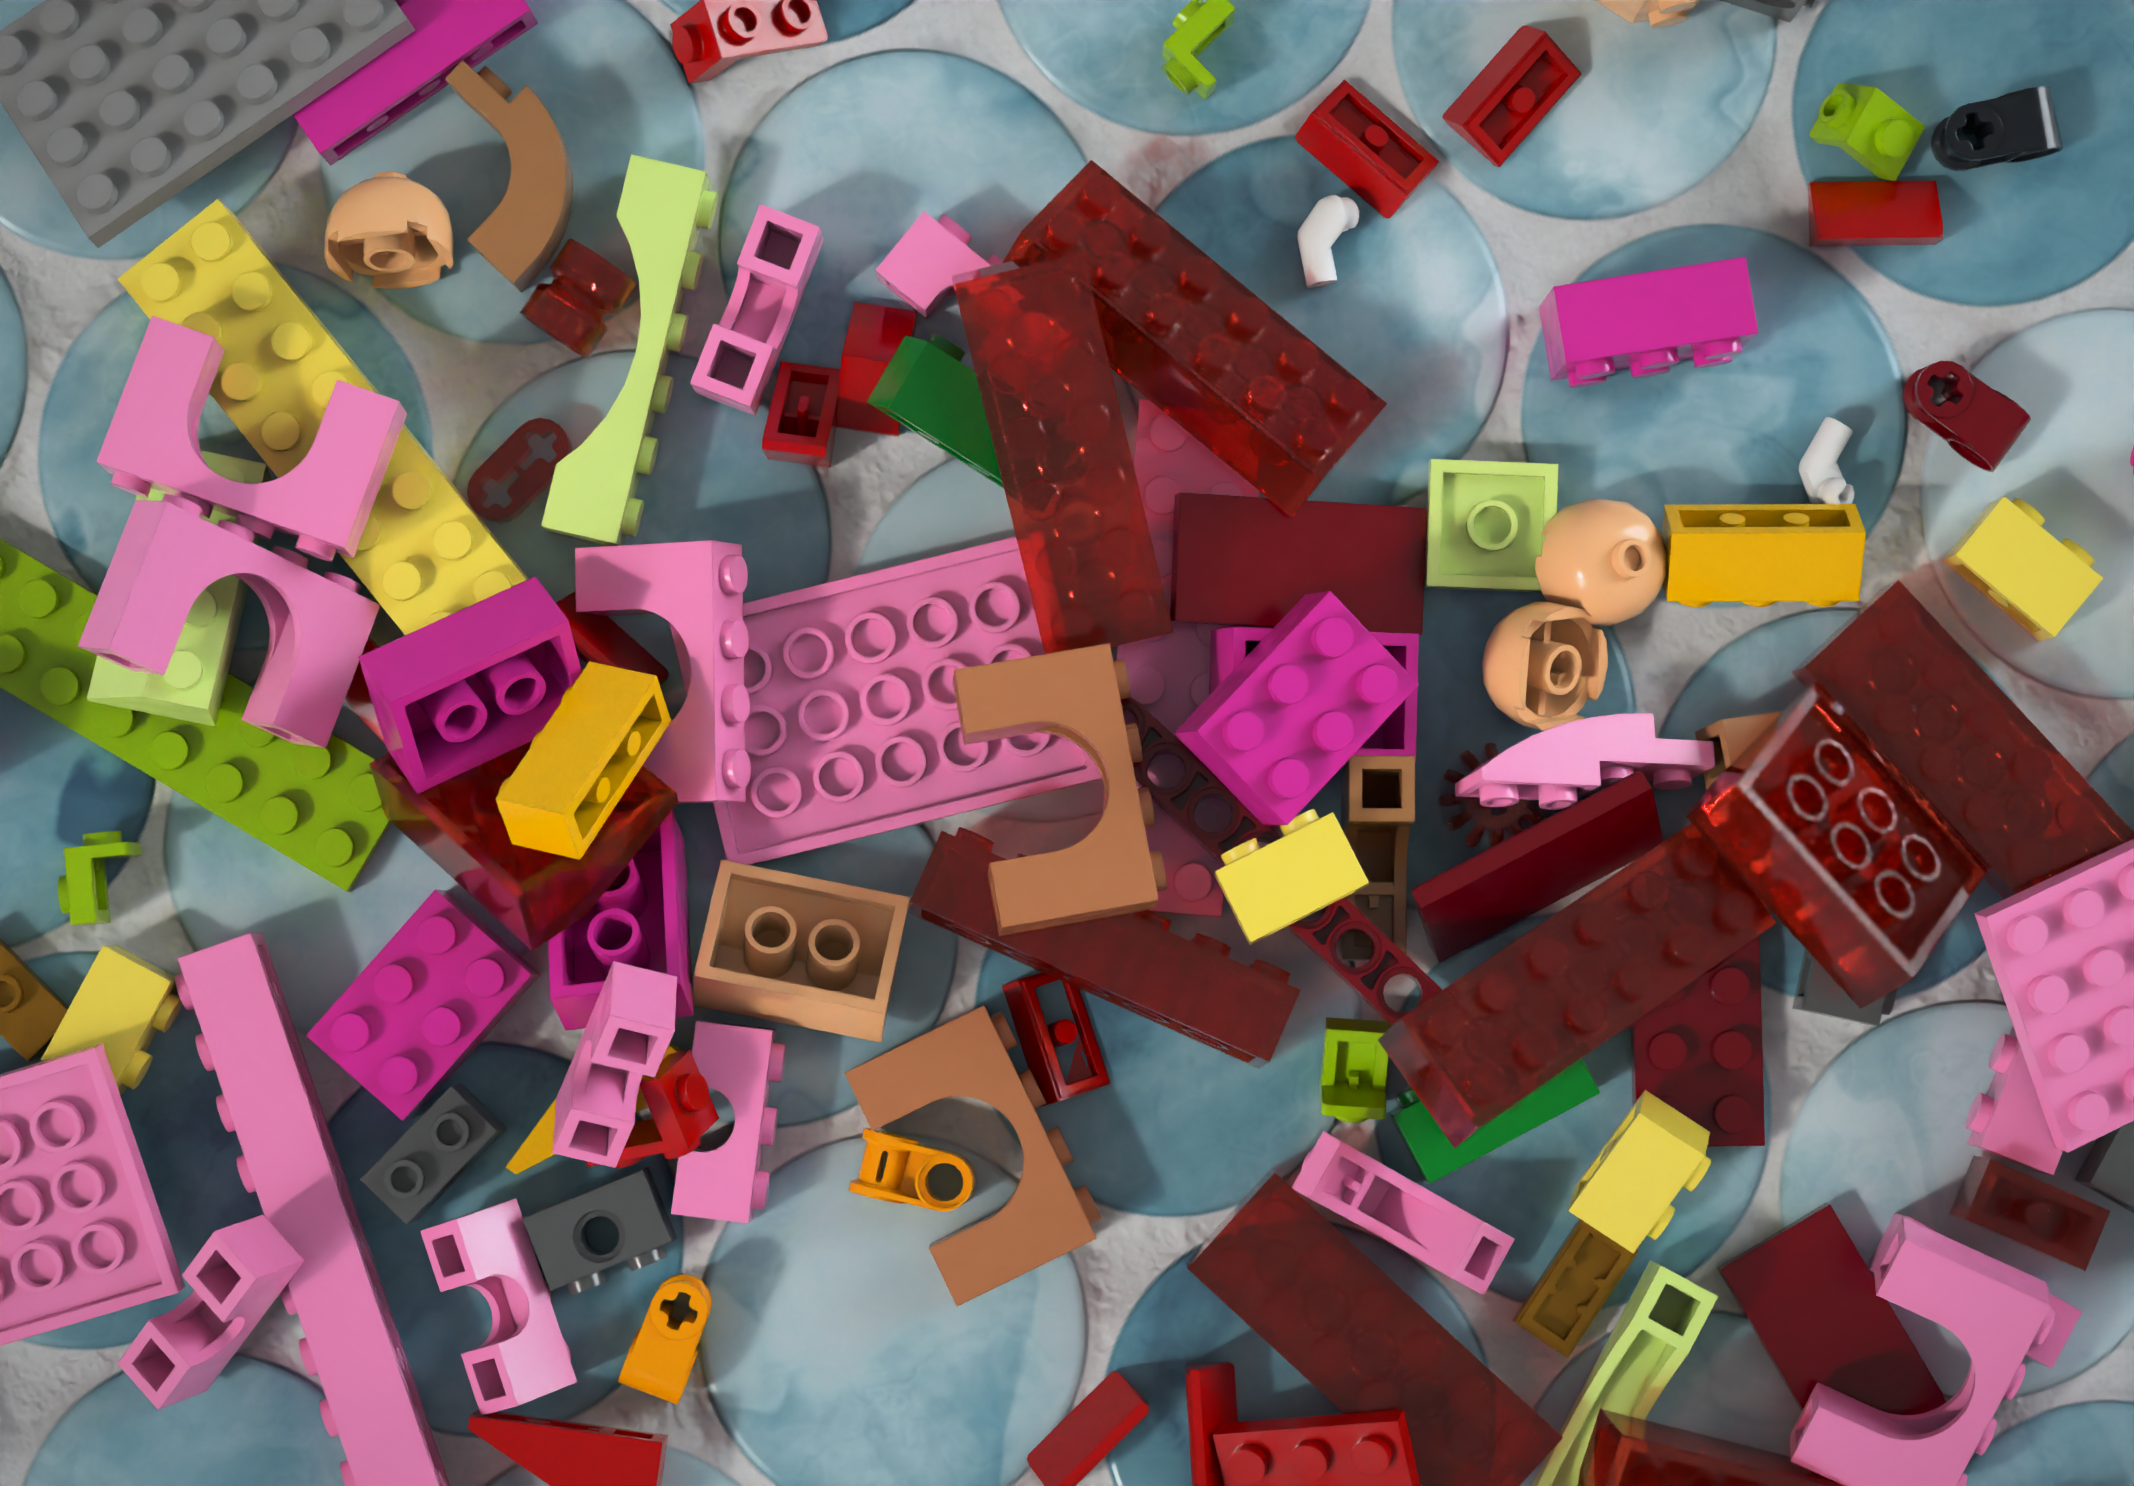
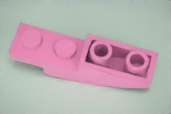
[1455,713,1715,810]

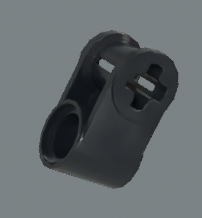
[1931,86,2063,171]

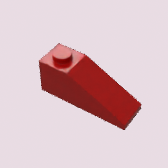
[468,1409,668,1486]

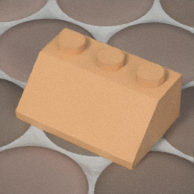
[693,860,910,1043]

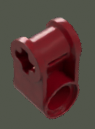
[1902,361,2031,472]

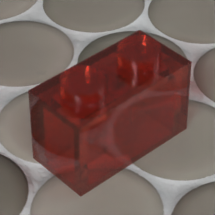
[1949,1156,2110,1271]

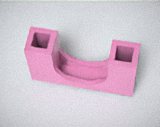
[96,316,407,562]
[78,494,381,748]
[575,540,751,806]
[1789,1217,2056,1486]

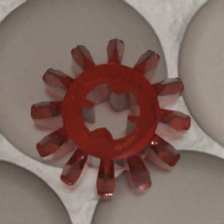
[1438,743,1544,848]

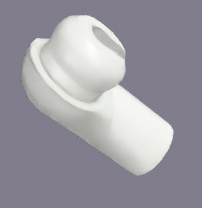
[1297,195,1360,288]
[1799,417,1854,504]

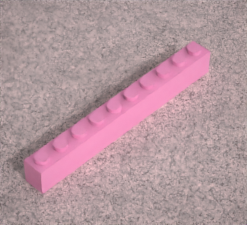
[175,933,450,1486]

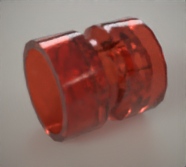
[519,239,638,359]

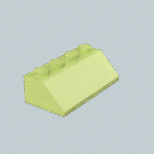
[87,451,271,727]

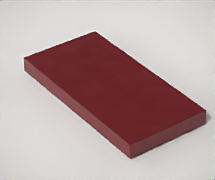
[1170,492,1427,635]
[1411,771,1664,963]
[1717,1203,1947,1415]

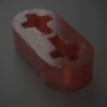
[467,418,573,523]

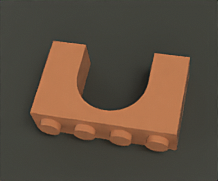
[953,643,1167,936]
[845,1005,1102,1306]

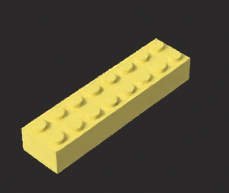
[118,199,529,635]

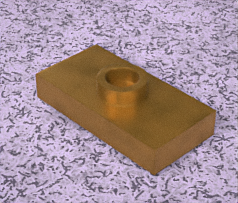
[0,938,69,1062]
[1512,1218,1639,1358]

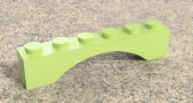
[541,154,718,546]
[1531,1260,1719,1486]

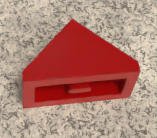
[836,302,917,437]
[762,361,840,468]

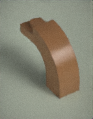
[445,60,573,293]
[1340,756,1415,961]

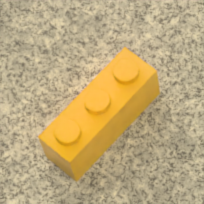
[1662,504,1866,607]
[495,662,671,860]

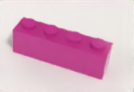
[293,0,538,166]

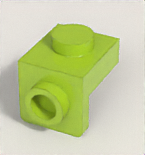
[1161,0,1236,100]
[1809,83,1926,181]
[58,831,142,926]
[1319,1017,1391,1123]

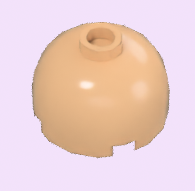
[325,172,454,289]
[1535,499,1667,627]
[1482,602,1608,731]

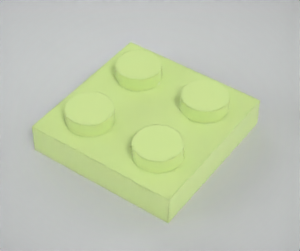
[1424,459,1559,593]

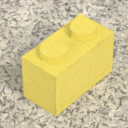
[1942,496,2103,642]
[1215,808,1369,945]
[41,945,182,1094]
[1568,1090,1711,1253]

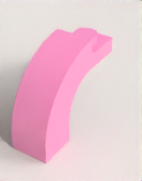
[1292,1131,1515,1295]

